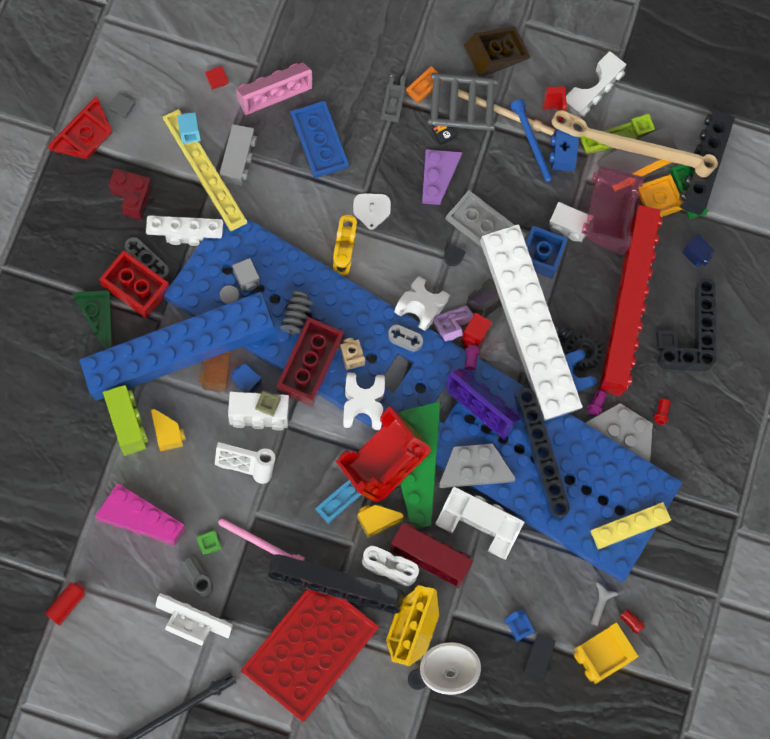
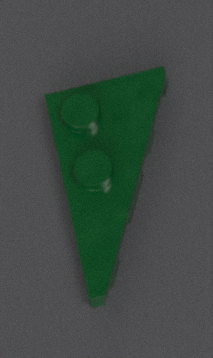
[73,290,113,350]

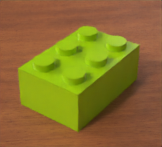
[103,385,148,456]

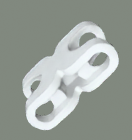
[394,276,450,331]
[343,372,385,430]
[362,546,419,586]

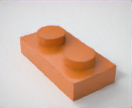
[406,66,443,104]

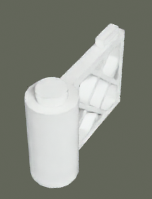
[215,442,275,484]

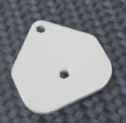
[353,194,391,230]

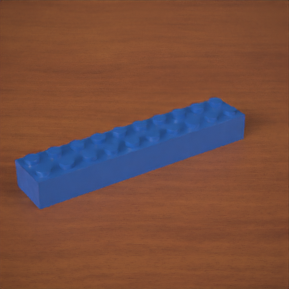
[80,292,277,401]

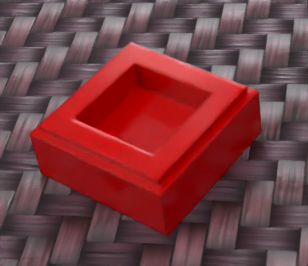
[205,66,229,90]

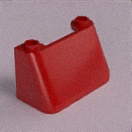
[335,406,431,502]

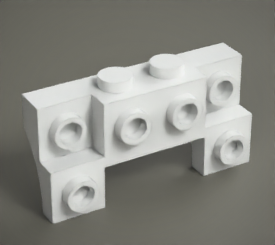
[435,487,524,560]

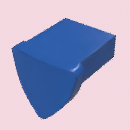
[504,610,535,642]

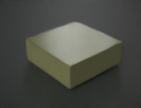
[255,391,281,417]

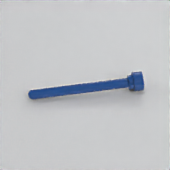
[510,99,552,182]

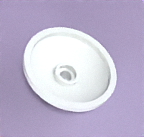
[420,643,481,695]

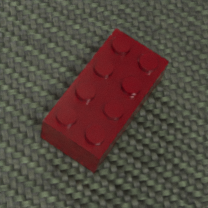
[277,317,344,407]
[390,523,473,588]

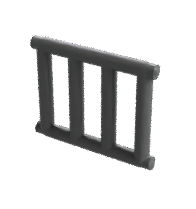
[428,73,498,131]

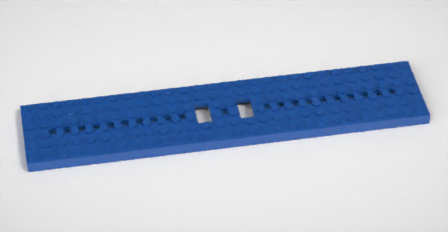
[164,215,683,583]

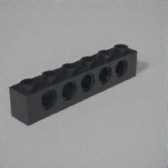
[679,109,735,216]

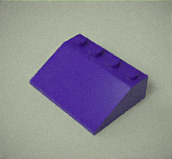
[445,368,521,440]

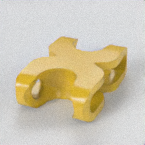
[333,215,357,277]

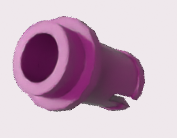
[464,345,480,371]
[587,390,607,416]

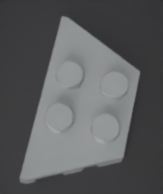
[586,403,653,462]
[439,444,515,488]

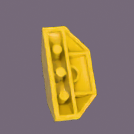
[386,585,439,666]

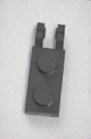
[381,73,406,123]

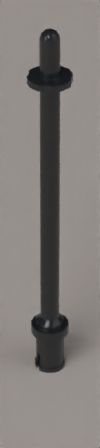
[124,672,237,739]

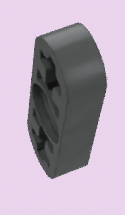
[125,238,169,280]

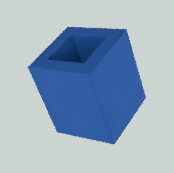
[231,363,262,393]

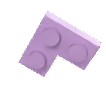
[433,305,473,341]

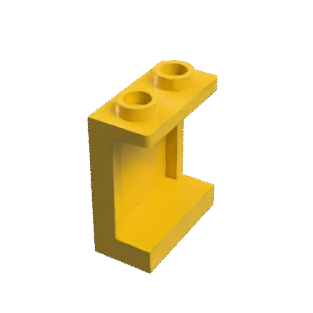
[574,622,638,684]

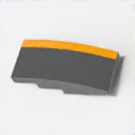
[597,127,678,193]

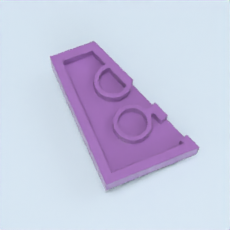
[422,150,463,205]

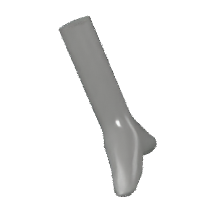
[591,582,619,626]

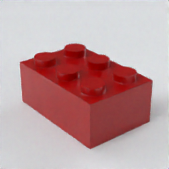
[100,250,170,319]

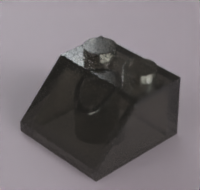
[466,279,502,318]

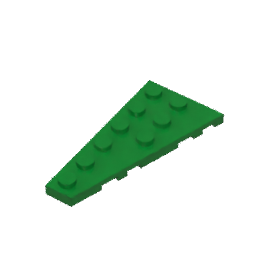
[398,401,441,529]

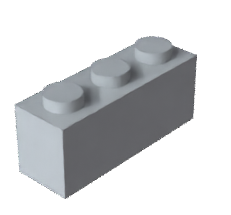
[219,124,257,186]

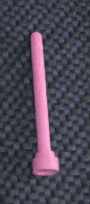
[218,518,305,561]

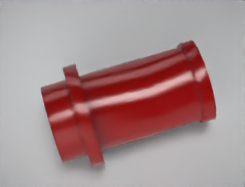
[653,399,671,425]
[620,609,645,634]

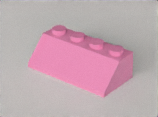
[236,62,312,115]

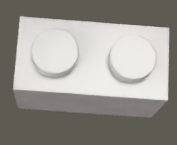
[548,202,593,242]

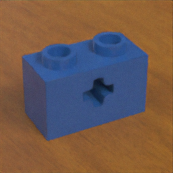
[549,129,579,172]

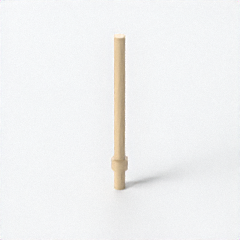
[458,89,555,136]

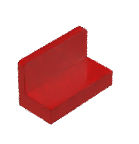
[542,86,567,122]

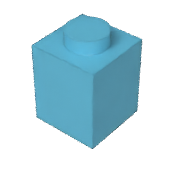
[177,112,201,144]

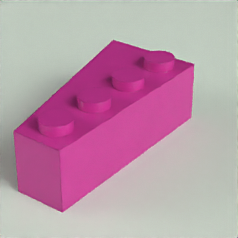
[95,483,186,546]

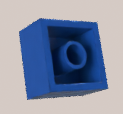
[526,226,568,279]

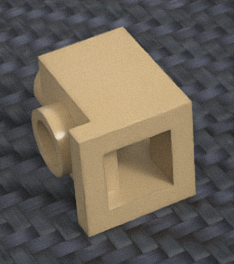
[340,338,365,370]

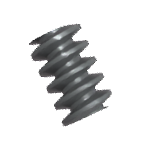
[279,291,314,334]

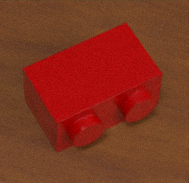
[461,313,492,349]

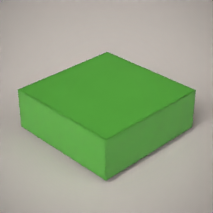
[196,530,222,556]

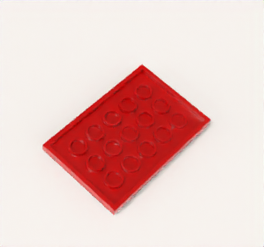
[240,589,379,723]

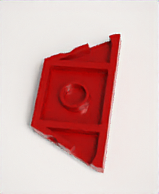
[48,96,112,159]

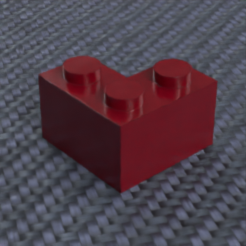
[109,168,152,220]

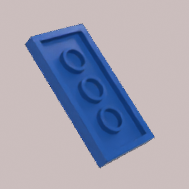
[290,101,349,179]

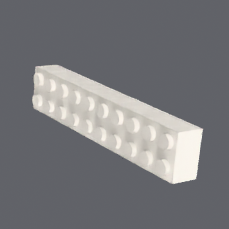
[480,224,582,421]

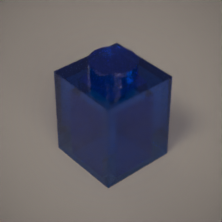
[682,235,715,268]

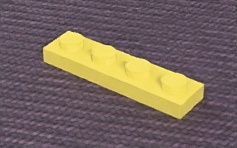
[590,502,671,550]

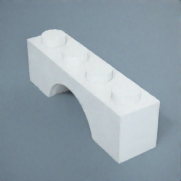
[566,51,626,118]

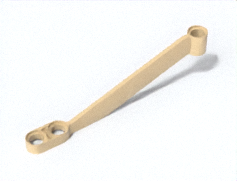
[552,110,718,178]

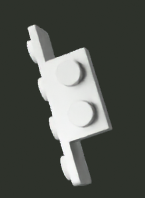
[146,216,223,246]
[156,593,233,646]

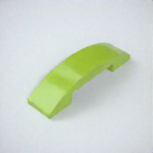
[580,114,655,154]

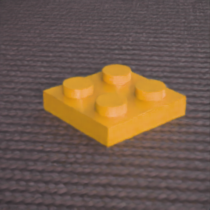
[636,174,683,217]

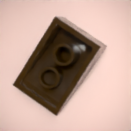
[464,26,530,76]

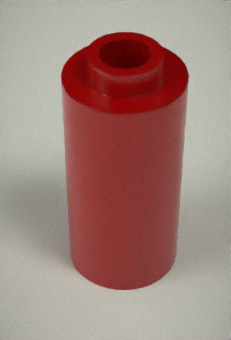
[44,582,86,626]

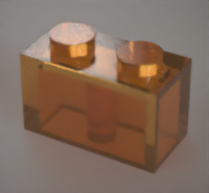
[199,351,231,392]

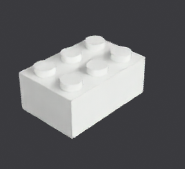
[228,392,289,430]

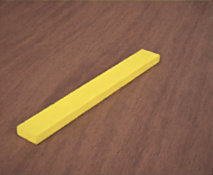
[163,109,247,231]

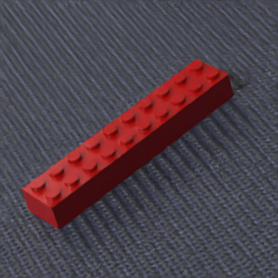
[599,205,663,396]

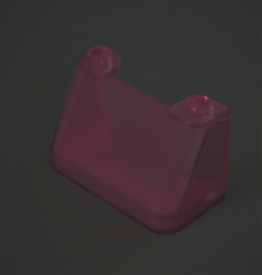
[581,166,644,255]

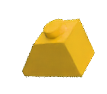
[151,409,186,452]
[357,505,404,538]

